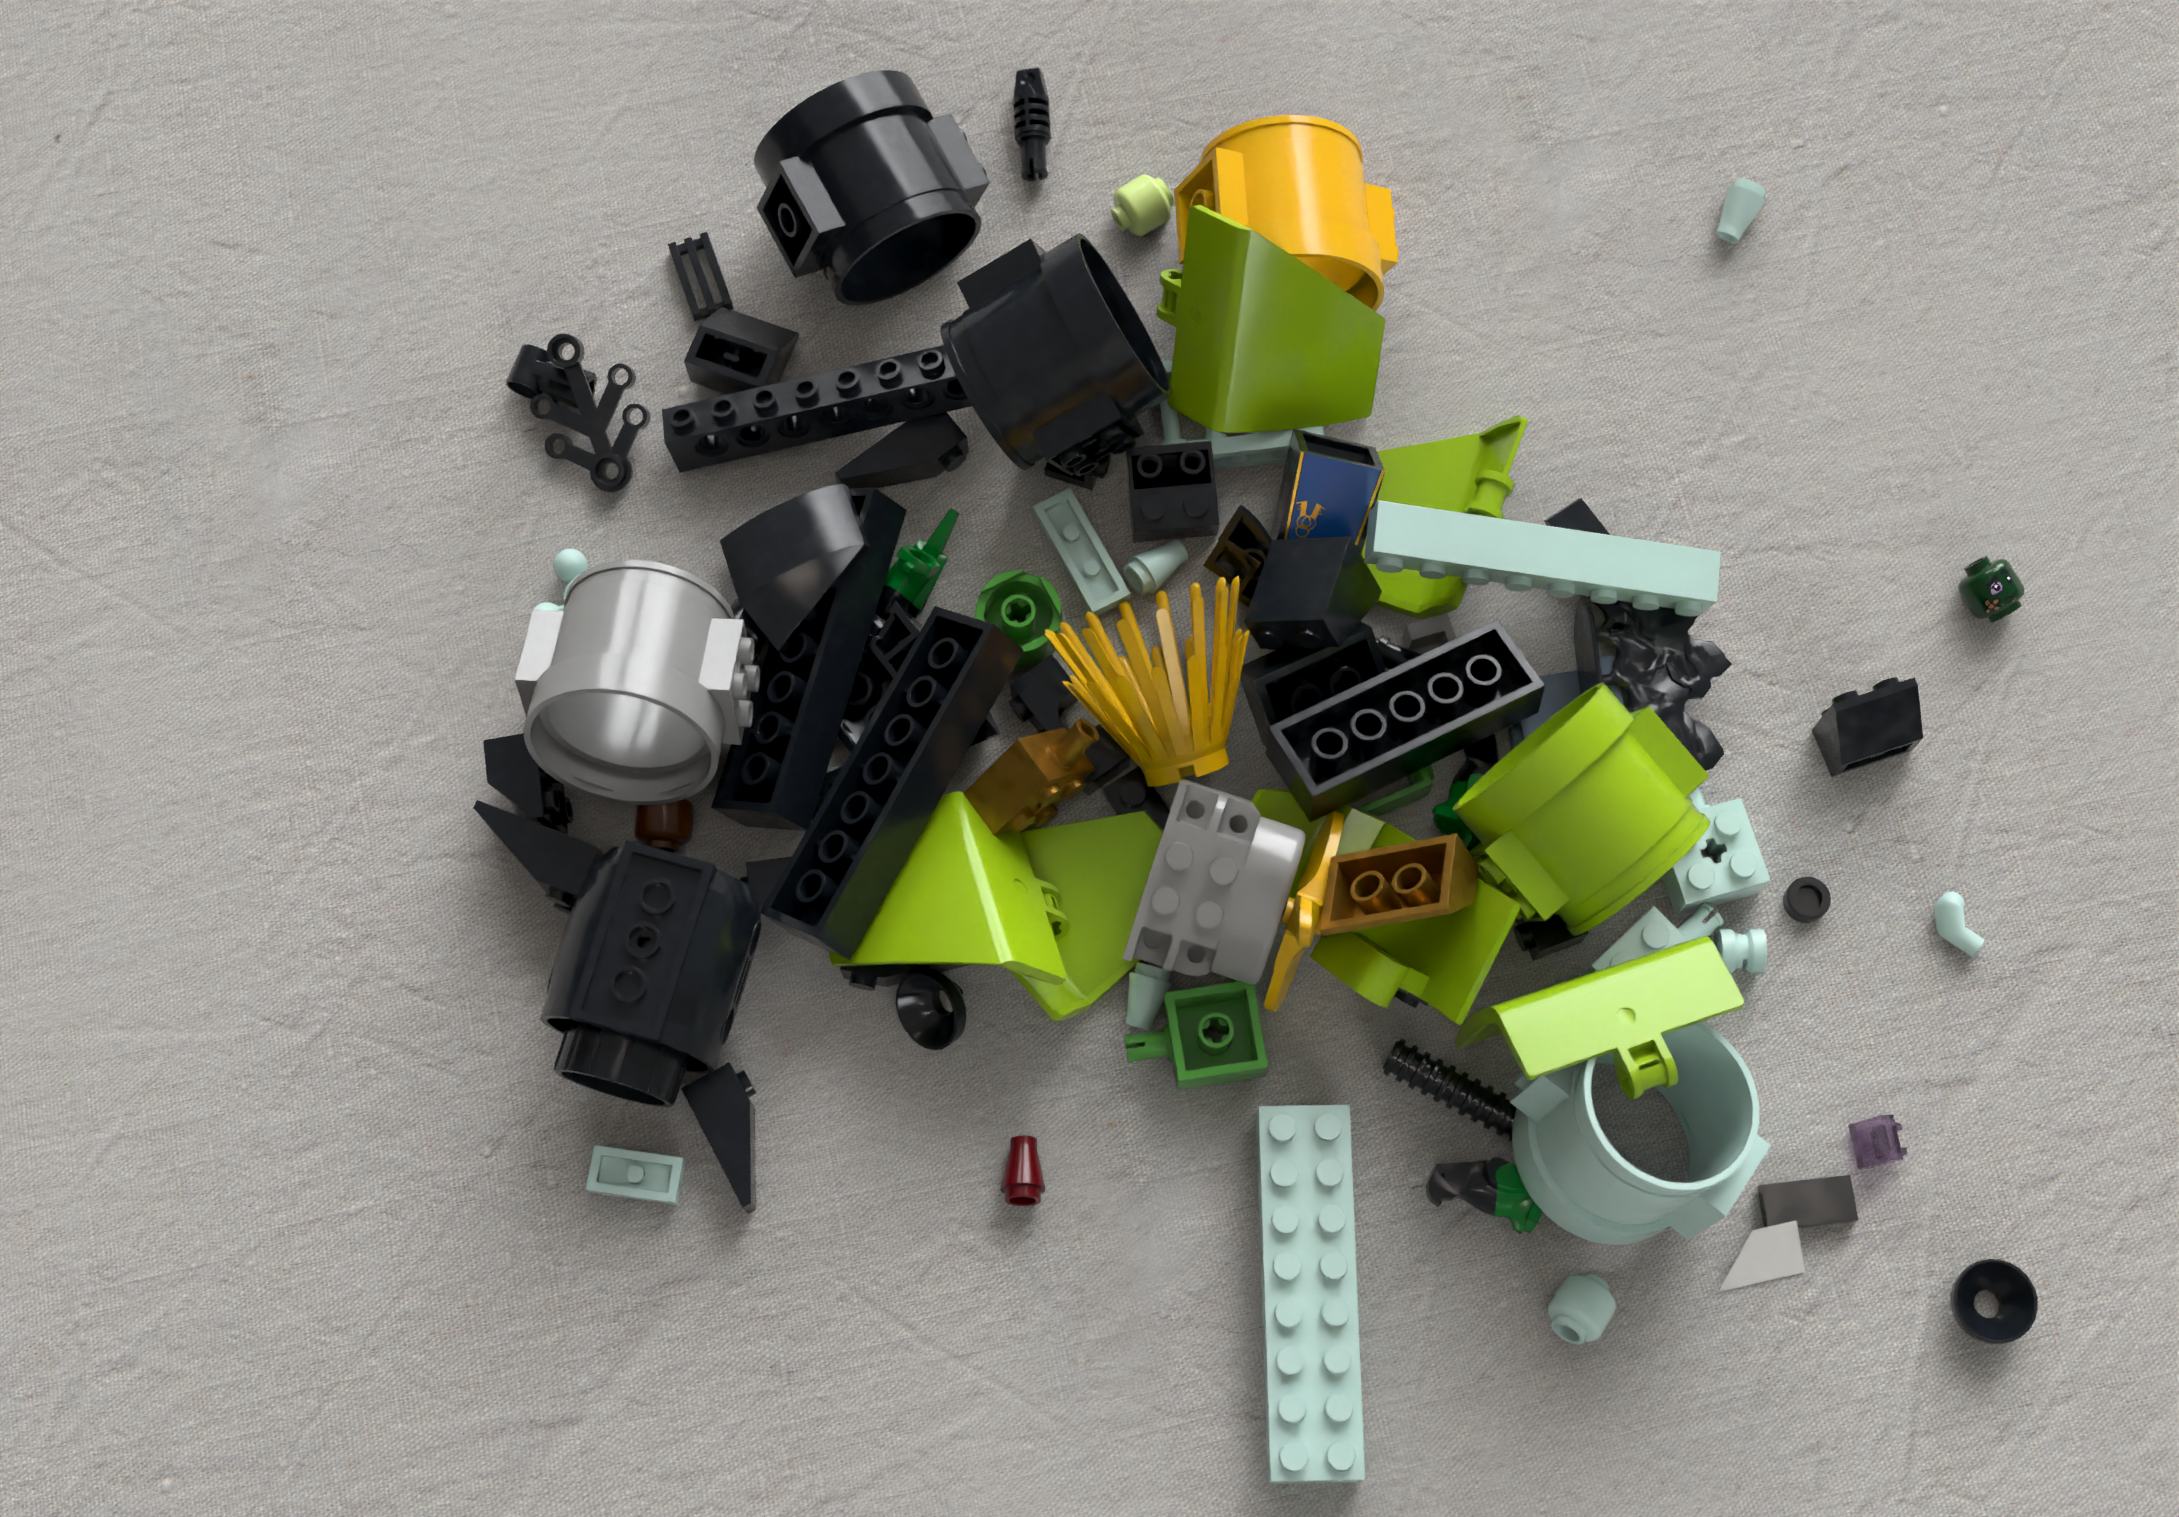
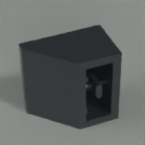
[684,306,799,394]
[1126,441,1220,543]
[1812,677,1923,777]
[483,733,573,835]

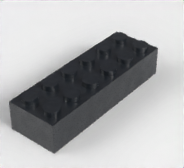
[1266,619,1545,823]

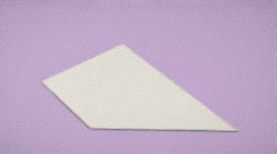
[1718,1220,1806,1292]

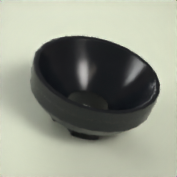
[895,969,967,1050]
[1950,1259,2038,1344]

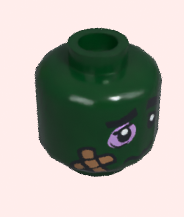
[1958,556,2025,622]

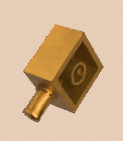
[963,718,1099,835]

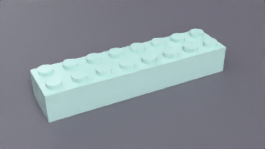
[1256,1105,1365,1484]

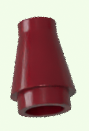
[1000,1136,1046,1206]

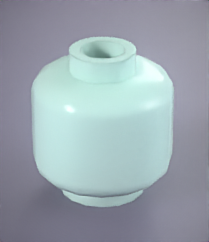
[1547,1274,1616,1345]

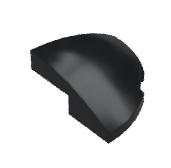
[1203,505,1272,608]

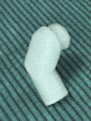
[1934,892,1984,957]

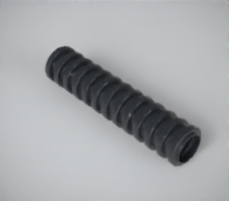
[1383,1038,1517,1142]

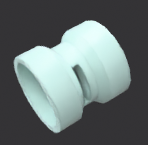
[1714,929,1767,974]

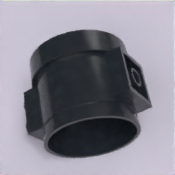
[754,70,990,306]
[940,233,1172,476]

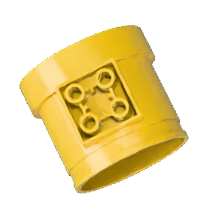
[1174,115,1399,312]

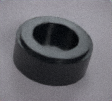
[1783,877,1831,923]

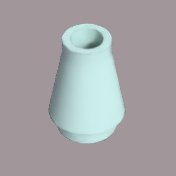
[1715,178,1766,244]
[1123,539,1188,595]
[1125,962,1172,1031]

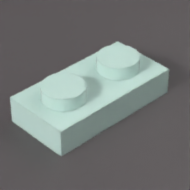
[586,1145,686,1205]

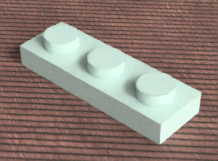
[1033,488,1131,616]

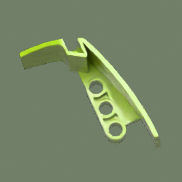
[1251,789,1522,1026]

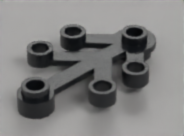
[530,334,651,492]

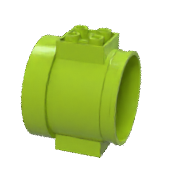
[1453,682,1711,936]

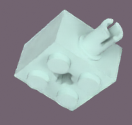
[1662,786,1771,916]
[1584,903,1724,975]

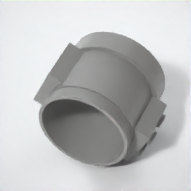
[515,560,760,805]

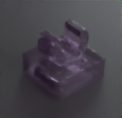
[1848,1115,1908,1169]

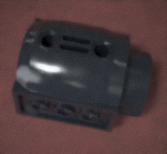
[540,840,762,1108]

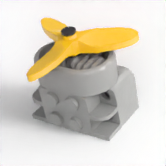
[1123,779,1344,1012]

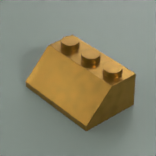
[1320,834,1479,936]

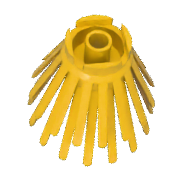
[1044,576,1249,787]

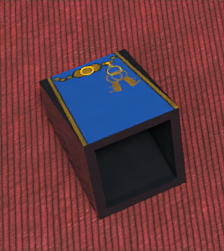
[1270,428,1385,553]

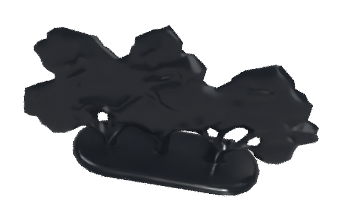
[1574,596,1732,771]

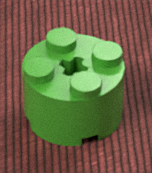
[975,570,1062,669]

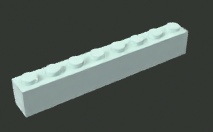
[1364,500,1721,616]

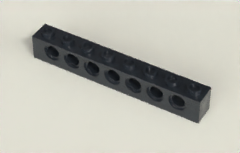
[662,345,972,473]

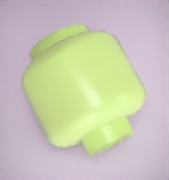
[1111,174,1174,237]

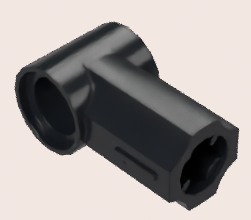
[506,344,597,408]

